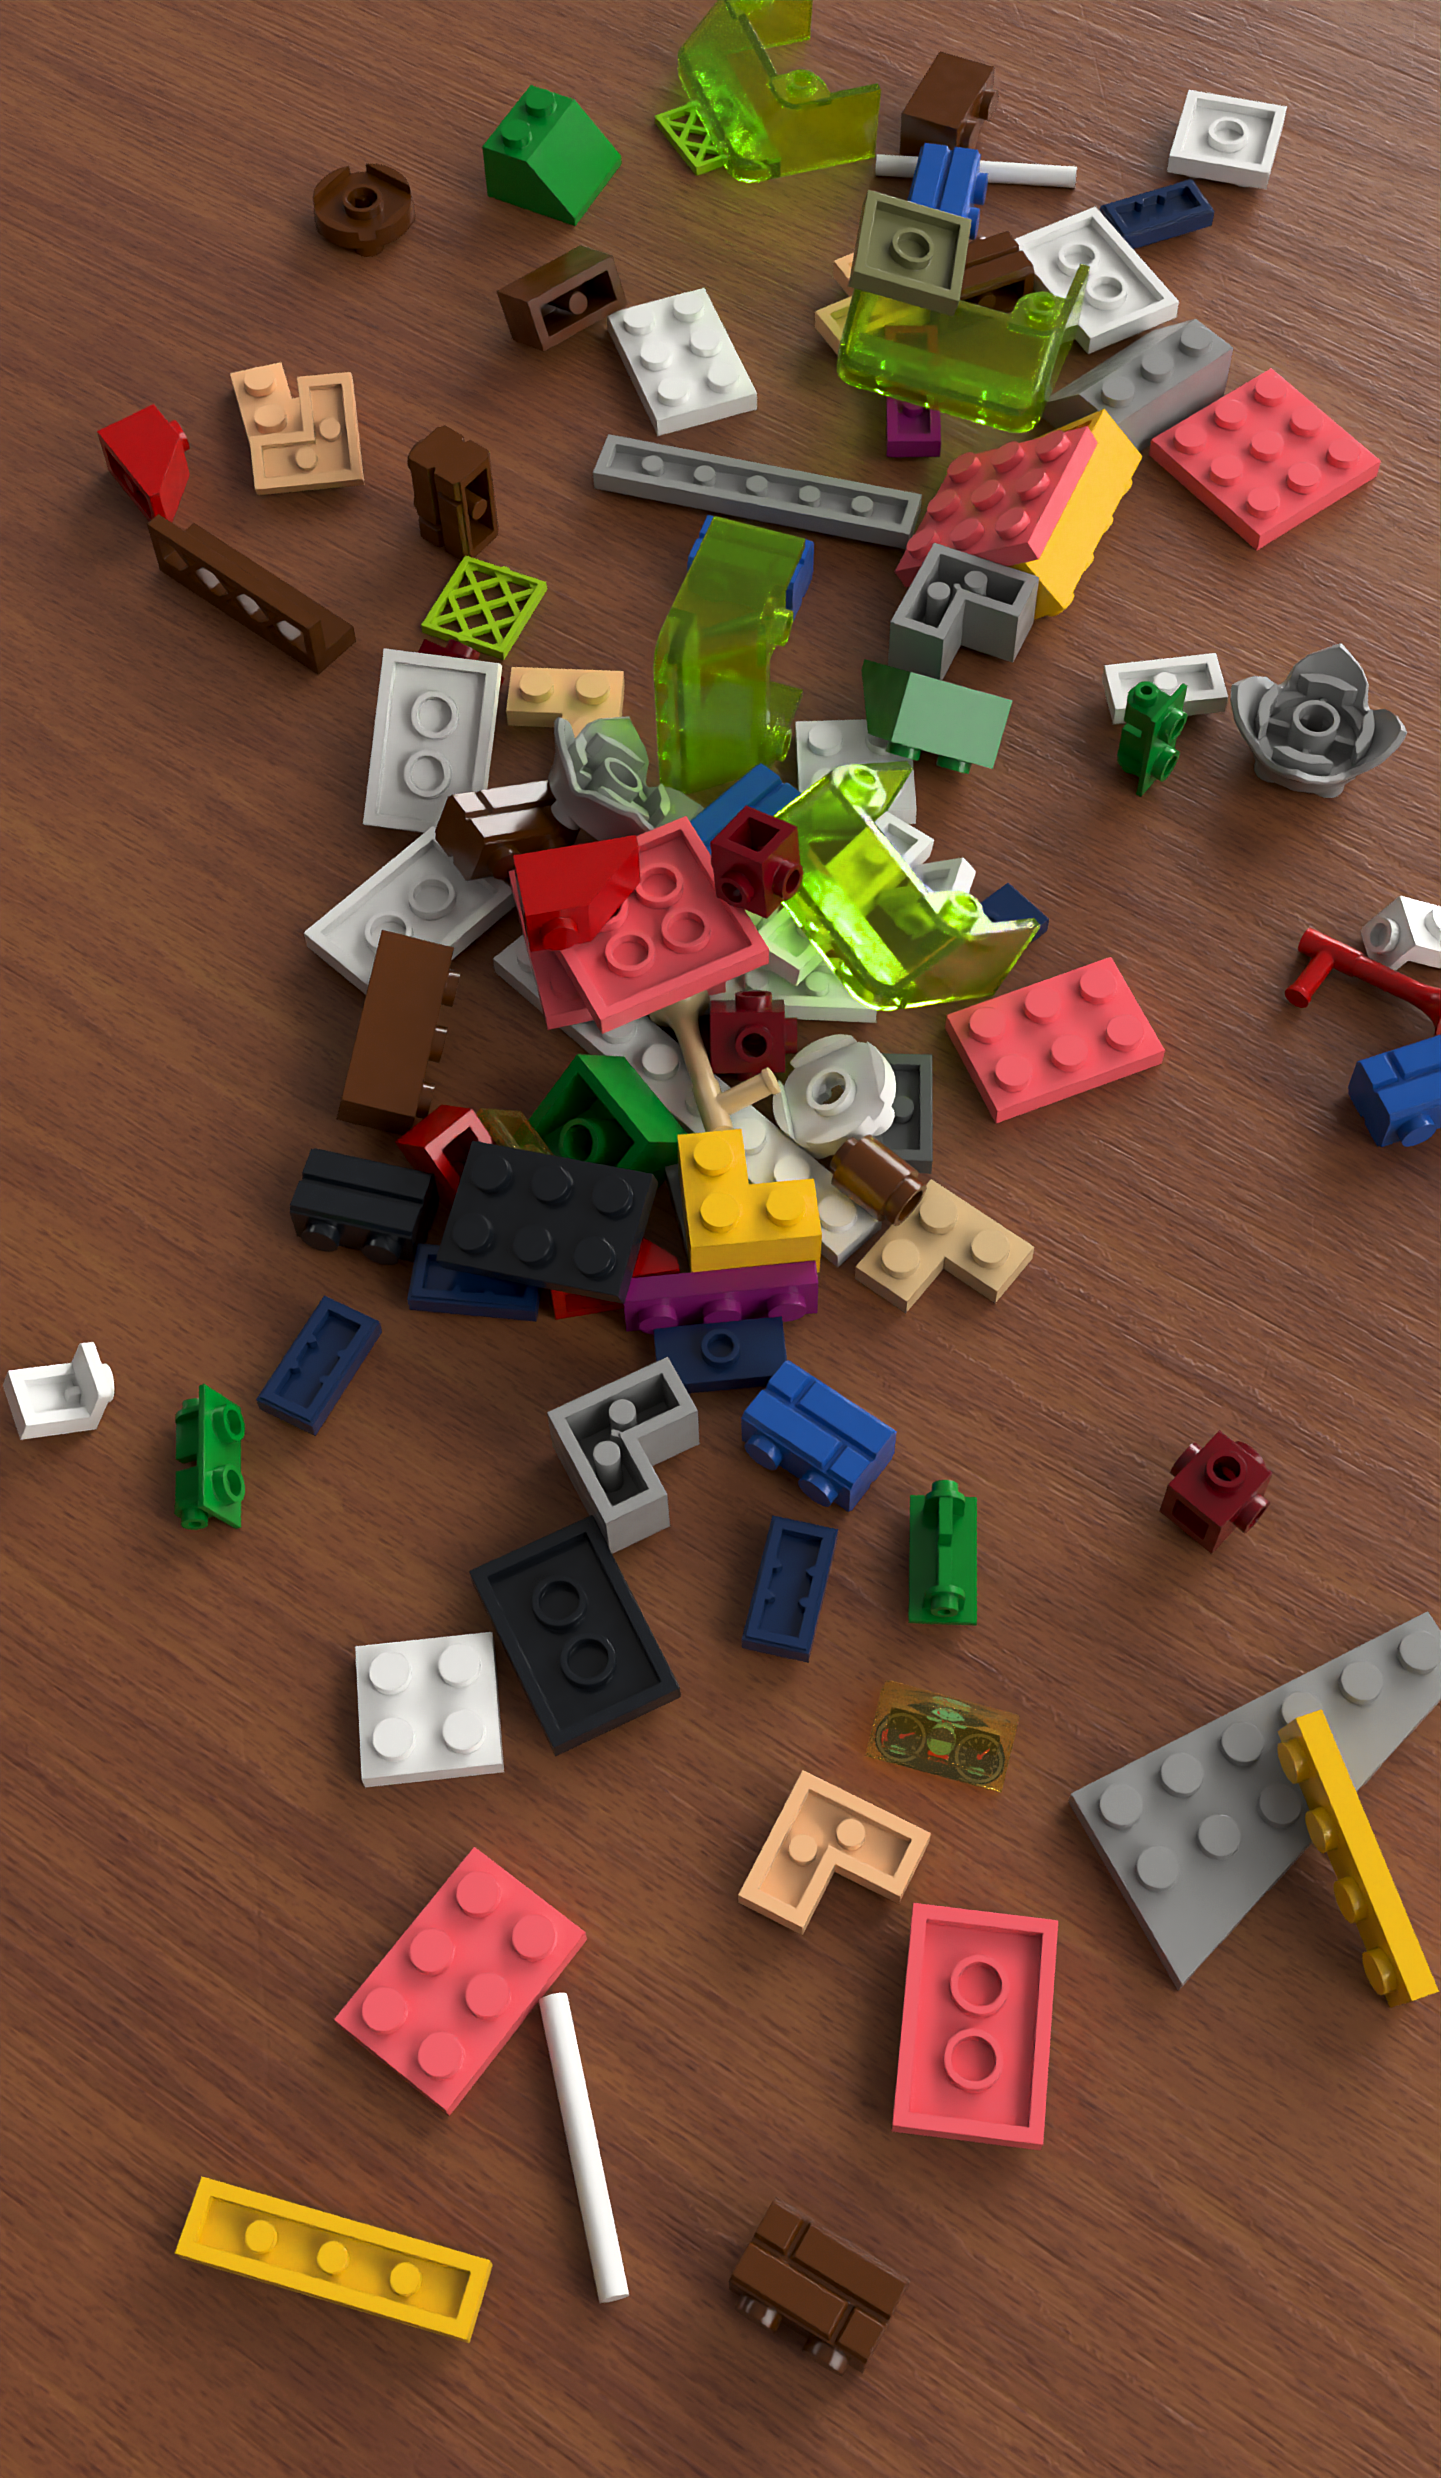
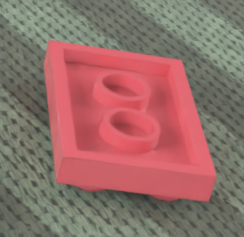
[945,957,1165,1124]
[334,1847,587,2116]
[891,1903,1058,2150]

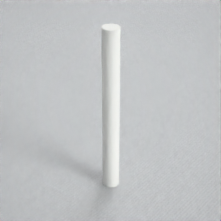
[875,154,1077,188]
[539,1993,629,2303]

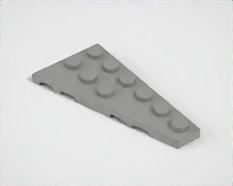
[1068,1611,1441,1991]

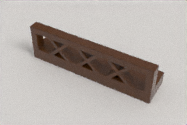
[147,514,356,675]

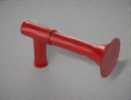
[1284,927,1441,1036]

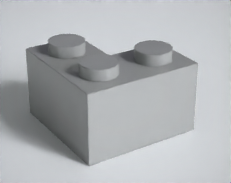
[888,543,1039,680]
[547,1357,700,1554]

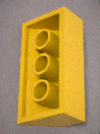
[1007,409,1143,620]

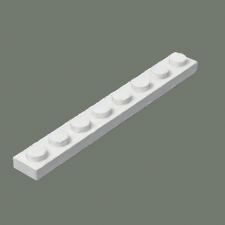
[493,935,882,1268]

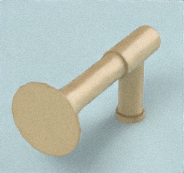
[649,990,781,1132]

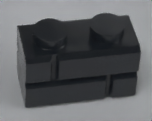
[290,1148,440,1265]

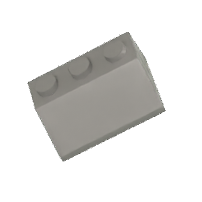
[1036,319,1233,452]

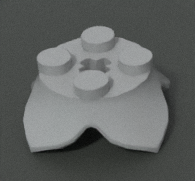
[1230,643,1407,798]
[548,716,704,841]

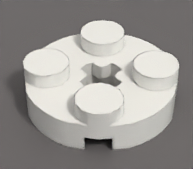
[773,1034,896,1159]

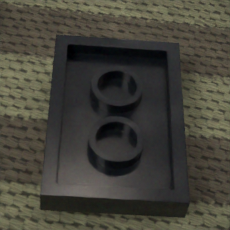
[436,1140,658,1304]
[469,1515,681,1757]

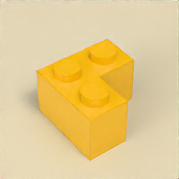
[677,1129,822,1273]

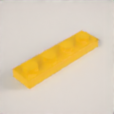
[1277,1709,1439,2008]
[175,2177,493,2343]

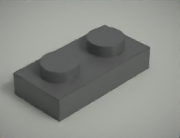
[873,1053,933,1174]

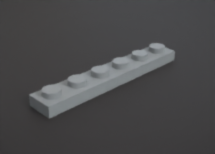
[593,434,922,549]

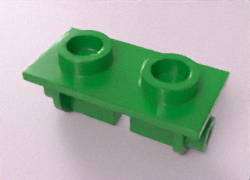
[1117,681,1188,797]
[174,1384,245,1530]
[908,1480,977,1626]

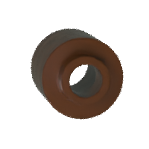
[830,1134,927,1226]

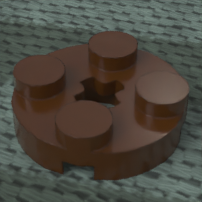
[313,164,416,257]

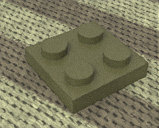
[848,190,972,316]

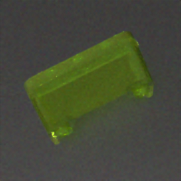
[677,0,881,183]
[836,264,1090,433]
[653,516,805,795]
[773,761,1041,1011]

